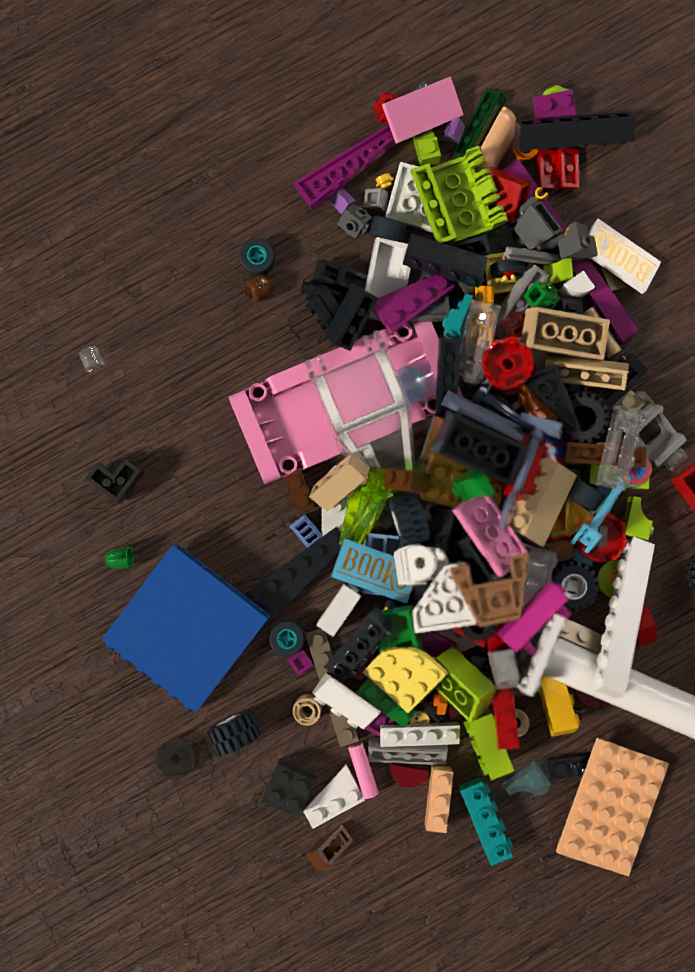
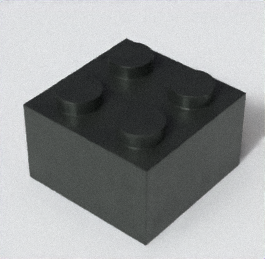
[261,759,315,818]

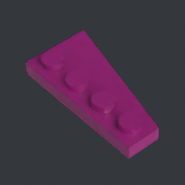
[372,275,455,334]

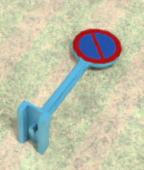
[570,456,652,553]

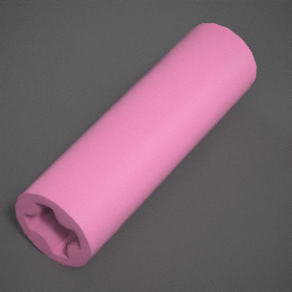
[348,742,379,799]

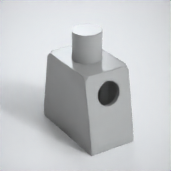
[488,648,519,690]

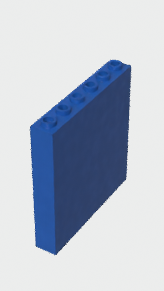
[101,543,270,713]

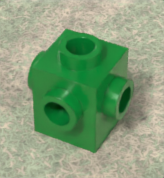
[523,281,561,310]

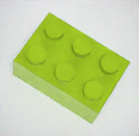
[434,647,497,723]
[463,709,514,780]

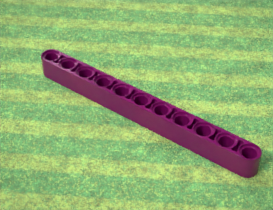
[503,160,638,344]

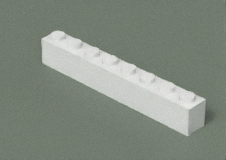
[593,536,655,699]

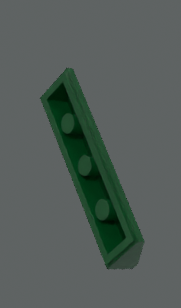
[451,88,506,159]

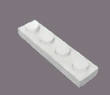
[380,722,460,747]

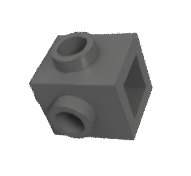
[337,203,372,239]

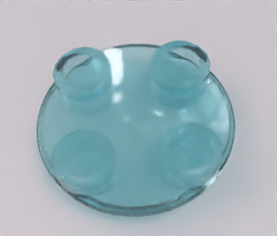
[388,366,427,406]

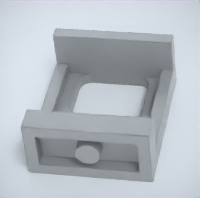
[623,403,687,467]

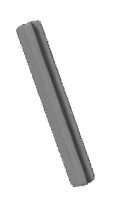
[504,247,562,265]

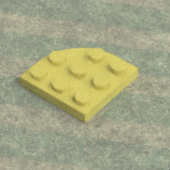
[363,646,448,713]

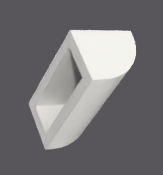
[556,271,595,298]

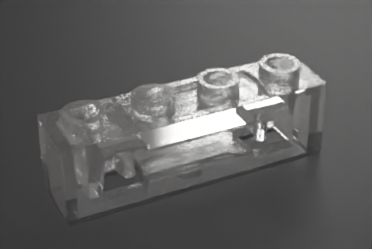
[458,300,501,384]
[596,405,645,491]

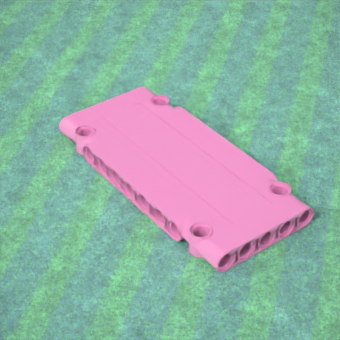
[228,322,463,485]

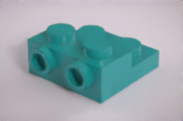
[443,294,475,349]

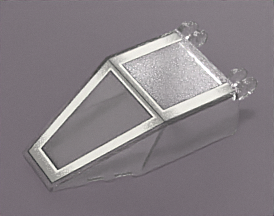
[305,331,416,499]

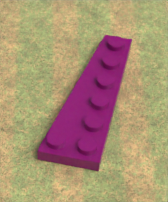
[293,124,397,211]

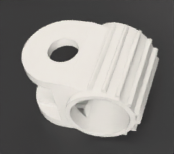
[394,544,448,585]

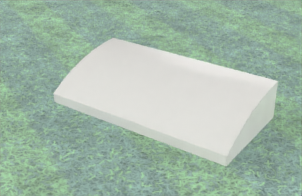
[365,237,411,321]

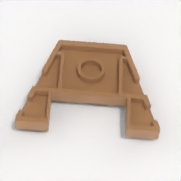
[448,553,529,627]

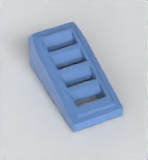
[290,514,323,548]

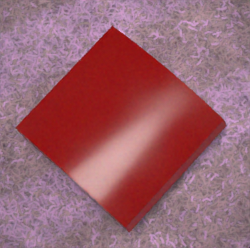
[537,149,579,190]

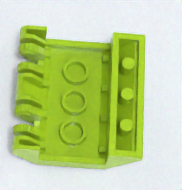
[410,146,508,245]

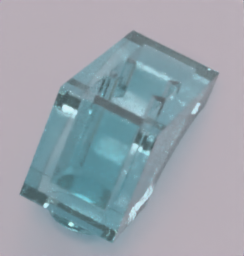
[502,761,551,797]

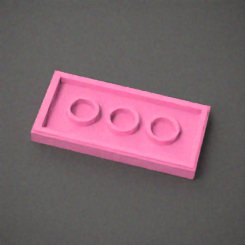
[382,76,464,143]
[453,496,528,578]

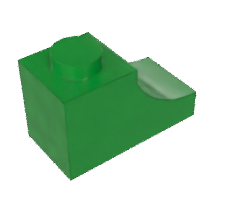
[451,468,495,502]

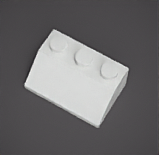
[313,673,380,729]

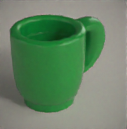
[105,547,134,569]

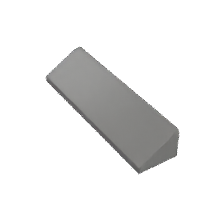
[494,262,550,339]
[368,737,448,765]

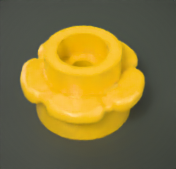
[375,173,394,189]

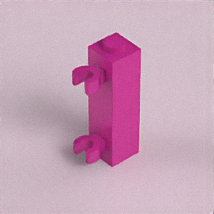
[497,581,571,655]

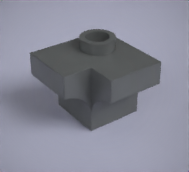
[558,222,598,263]

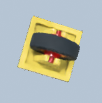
[484,253,526,294]

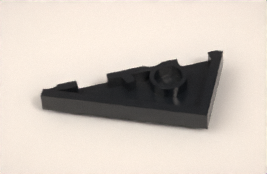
[524,364,581,433]

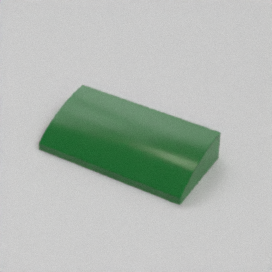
[378,605,424,653]

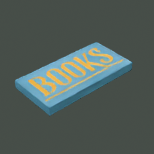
[331,539,413,604]

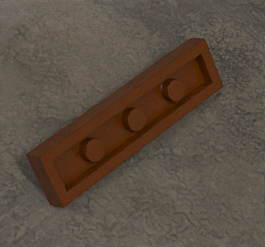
[564,442,647,468]

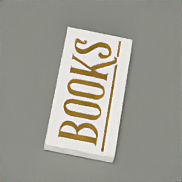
[589,219,661,294]

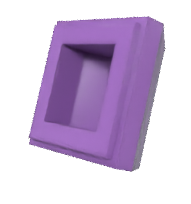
[443,117,465,144]
[329,187,356,215]

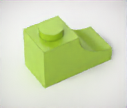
[413,129,441,166]
[541,258,573,288]
[623,496,654,540]

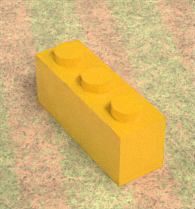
[538,675,580,737]

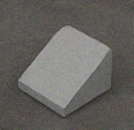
[363,188,389,211]

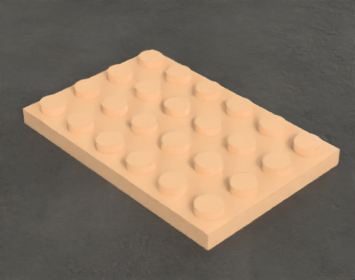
[556,738,669,876]

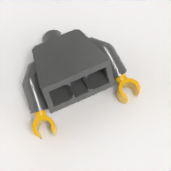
[514,187,569,250]

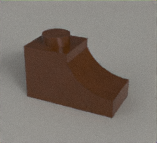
[305,825,354,870]

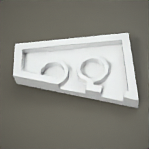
[303,764,365,829]

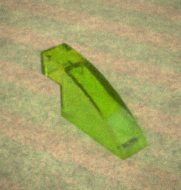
[339,467,390,545]

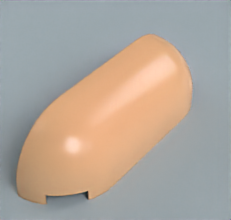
[475,106,516,173]

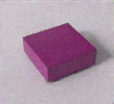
[287,648,315,676]

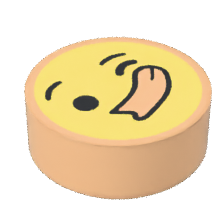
[410,710,430,724]

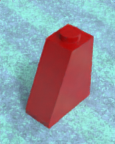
[485,166,531,223]

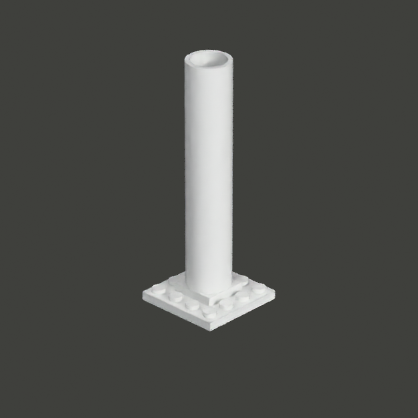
[514,614,695,739]

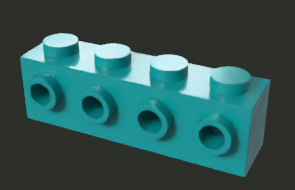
[458,777,514,866]

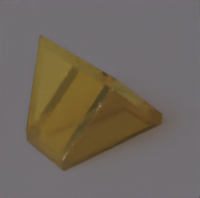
[551,497,595,539]

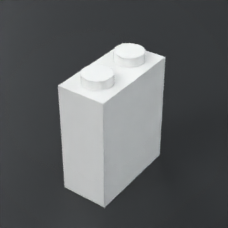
[317,583,361,636]

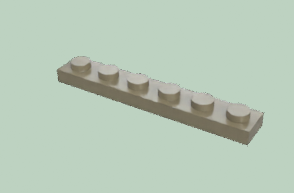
[305,628,359,747]

